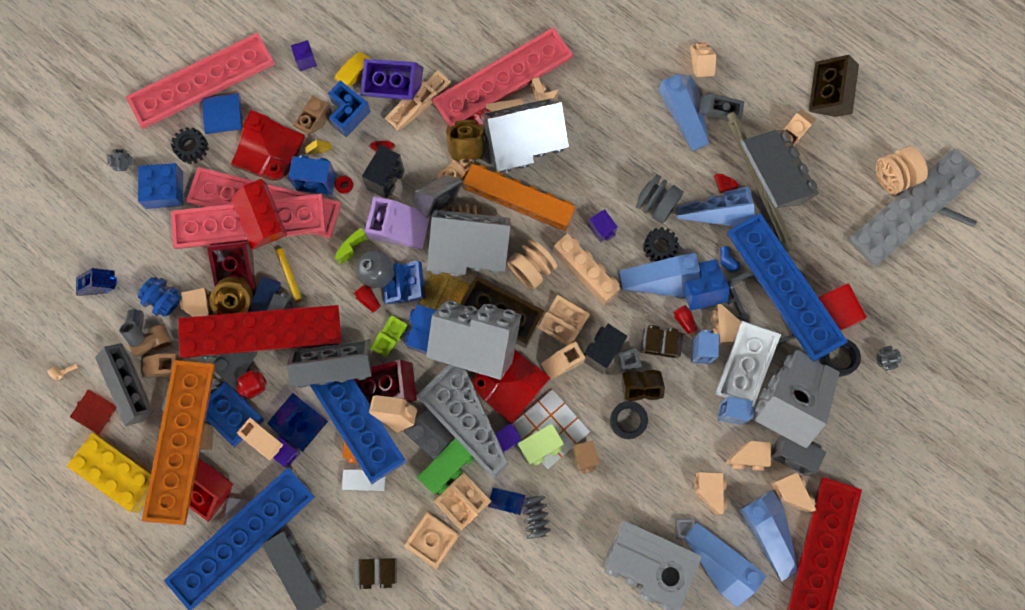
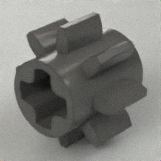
[107,149,132,171]
[876,346,902,371]

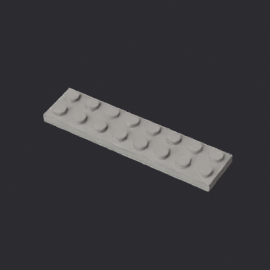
[848,148,981,267]

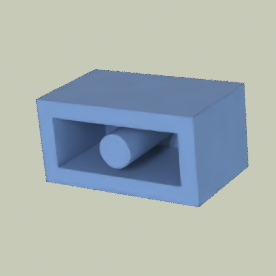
[691,330,719,364]
[718,396,755,425]

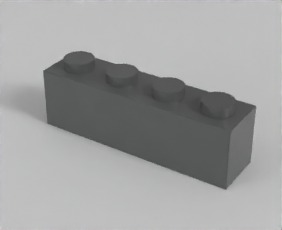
[95,343,152,426]
[262,532,327,610]

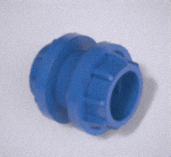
[138,277,181,317]

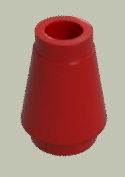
[354,284,381,313]
[673,305,698,334]

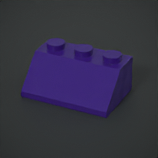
[360,59,424,100]

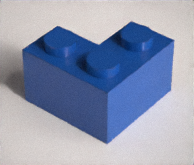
[328,80,371,137]
[685,259,730,311]
[405,304,437,355]

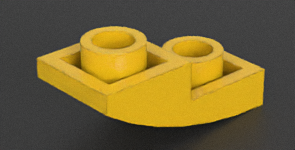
[335,51,371,87]

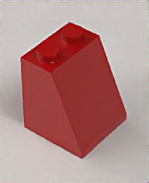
[818,283,867,332]

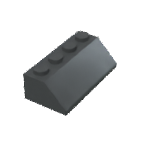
[287,339,372,388]

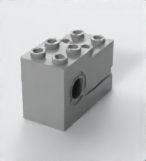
[427,210,510,277]
[426,301,521,380]
[755,350,840,448]
[602,521,702,610]

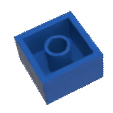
[288,155,336,195]
[138,163,183,209]

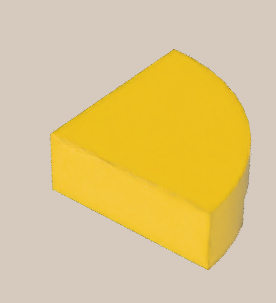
[305,140,332,154]

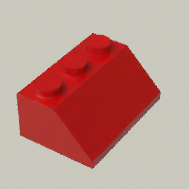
[231,179,287,250]
[189,458,234,522]

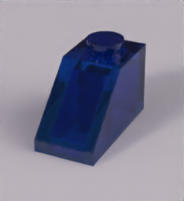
[76,268,117,296]

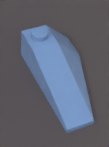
[659,74,709,152]
[676,187,755,226]
[619,253,700,298]
[739,490,798,581]
[685,522,767,607]

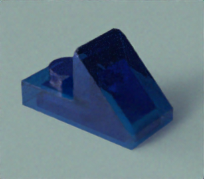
[488,488,526,515]

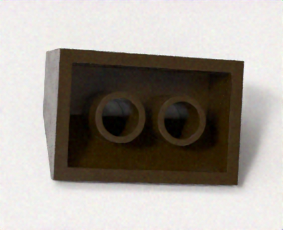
[808,55,859,117]

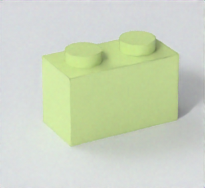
[518,424,564,466]

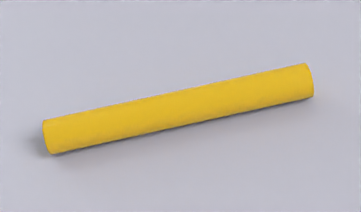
[276,248,302,302]

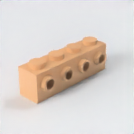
[553,234,620,306]

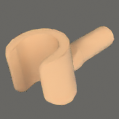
[48,364,79,380]

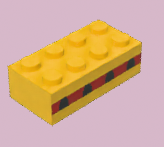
[67,433,151,513]

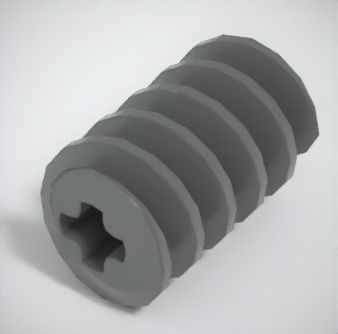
[521,495,551,539]

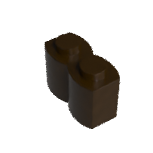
[640,325,683,359]
[621,370,665,401]
[354,558,397,589]

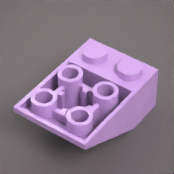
[365,196,431,250]

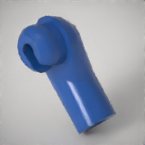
[720,246,740,272]

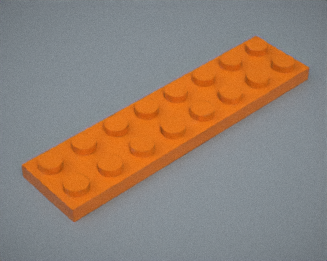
[142,360,216,526]

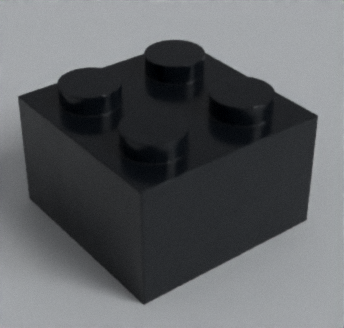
[362,145,405,199]
[583,323,628,375]

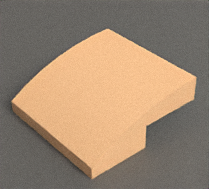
[537,295,591,346]
[434,473,491,531]

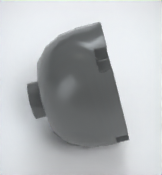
[356,250,395,289]

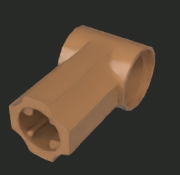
[129,324,172,357]

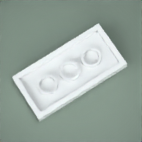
[715,321,781,407]

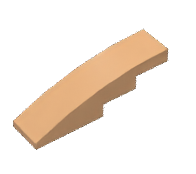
[385,70,452,131]

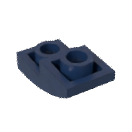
[248,276,281,312]

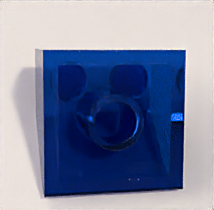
[267,393,328,452]

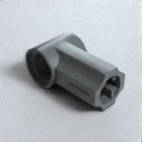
[119,309,146,347]

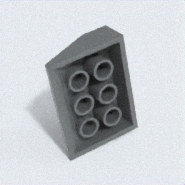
[740,130,819,208]

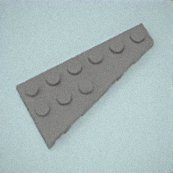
[417,365,509,479]

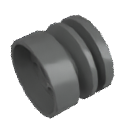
[636,174,684,224]

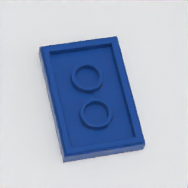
[206,381,264,448]

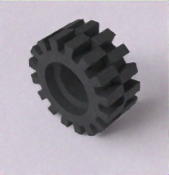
[171,127,209,164]
[643,227,679,262]

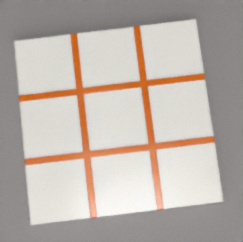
[513,389,590,470]

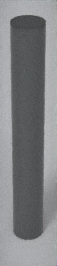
[938,207,977,227]

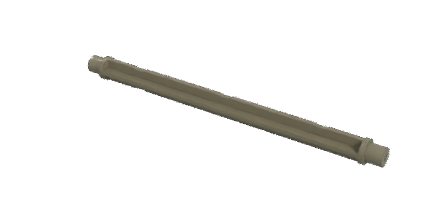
[727,112,794,252]

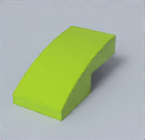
[335,228,368,265]
[370,315,409,358]

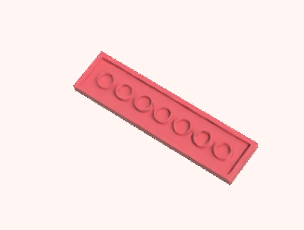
[432,27,573,127]
[126,32,275,129]
[186,167,342,239]
[171,194,326,249]

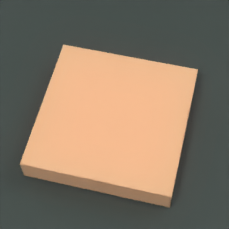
[404,512,460,569]

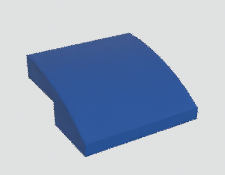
[202,93,243,134]
[383,260,425,304]

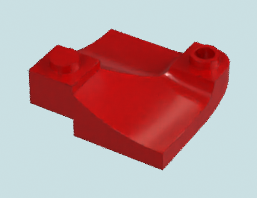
[231,110,306,181]
[472,350,550,424]

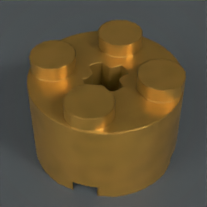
[446,120,485,161]
[210,276,253,315]

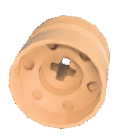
[876,146,928,194]
[506,239,557,290]

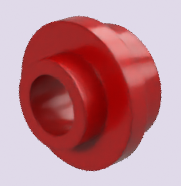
[335,176,354,194]

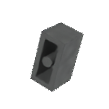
[698,93,745,122]

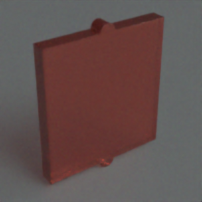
[70,389,117,434]

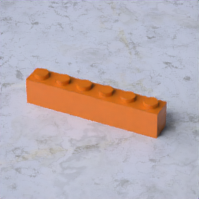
[463,164,576,232]

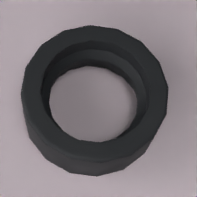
[820,339,861,377]
[610,401,648,440]

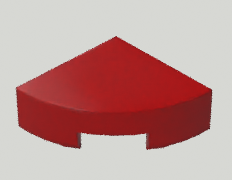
[369,140,395,153]
[714,174,739,193]

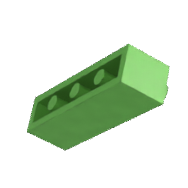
[417,438,475,496]

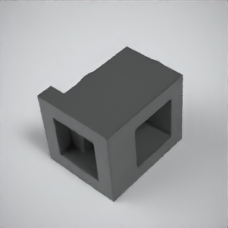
[267,293,293,311]

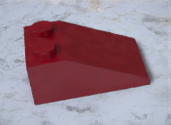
[207,240,256,301]
[354,359,417,405]

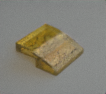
[418,273,470,310]

